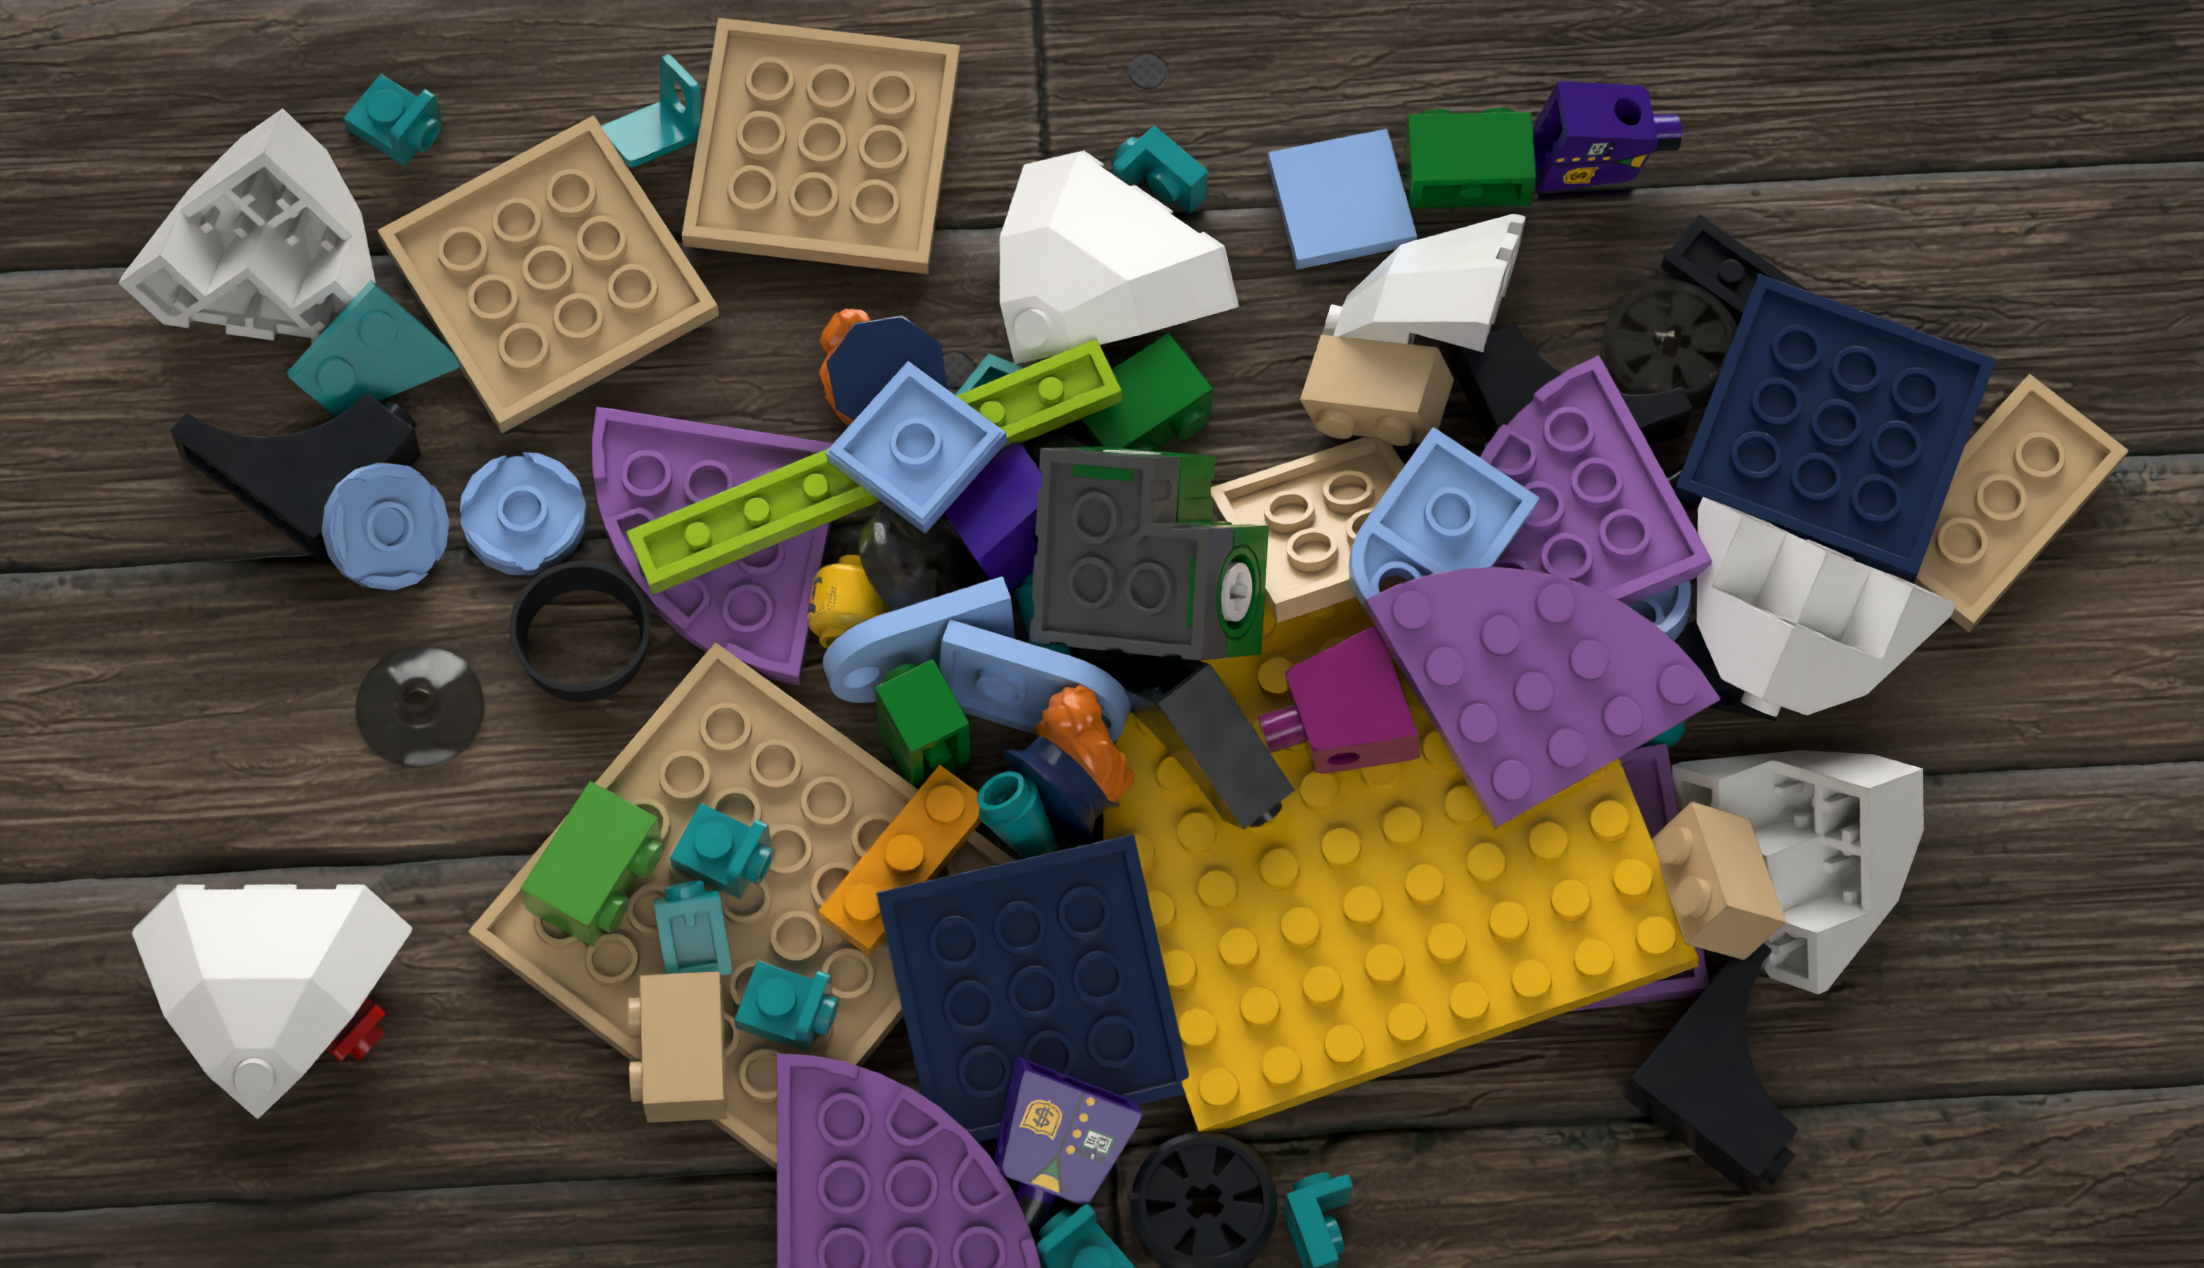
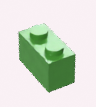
[520,781,664,947]

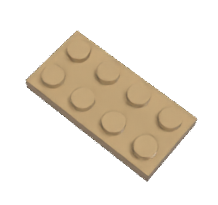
[1914,374,2129,633]

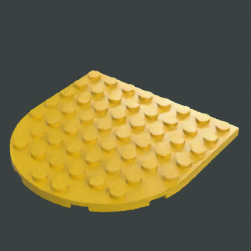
[1103,580,1699,1133]

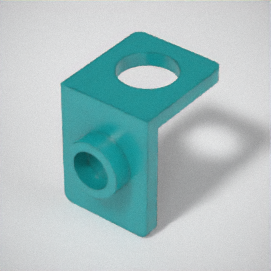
[601,54,701,167]

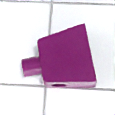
[1257,626,1420,774]

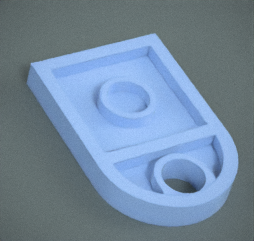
[1348,427,1540,607]
[823,576,1015,703]
[939,619,1131,742]

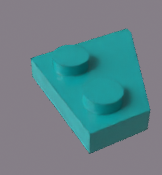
[287,280,460,417]

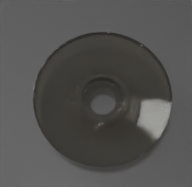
[355,646,485,768]

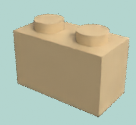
[1300,335,1454,446]
[1651,801,1786,960]
[628,971,727,1123]

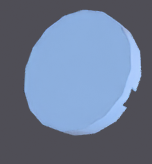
[460,452,587,575]
[322,463,449,590]

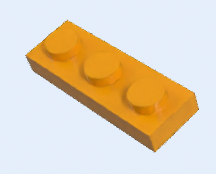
[818,765,982,957]

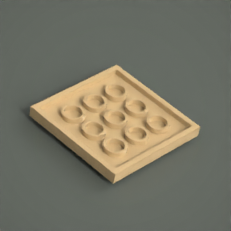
[682,18,960,274]
[378,115,719,434]

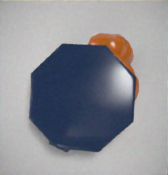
[819,309,949,426]
[1004,685,1135,846]

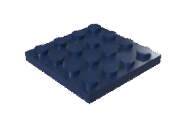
[1675,274,1997,584]
[875,834,1189,1142]

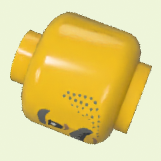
[807,555,895,649]

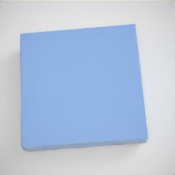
[1267,129,1417,270]
[826,361,1007,533]

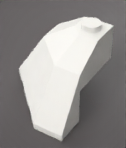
[118,108,376,345]
[1000,151,1239,364]
[1323,214,1526,352]
[1697,497,1956,717]
[1672,750,1924,994]
[132,885,412,1119]

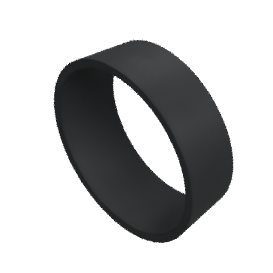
[509,561,651,702]

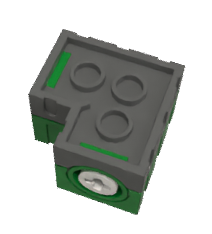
[1029,447,1269,661]

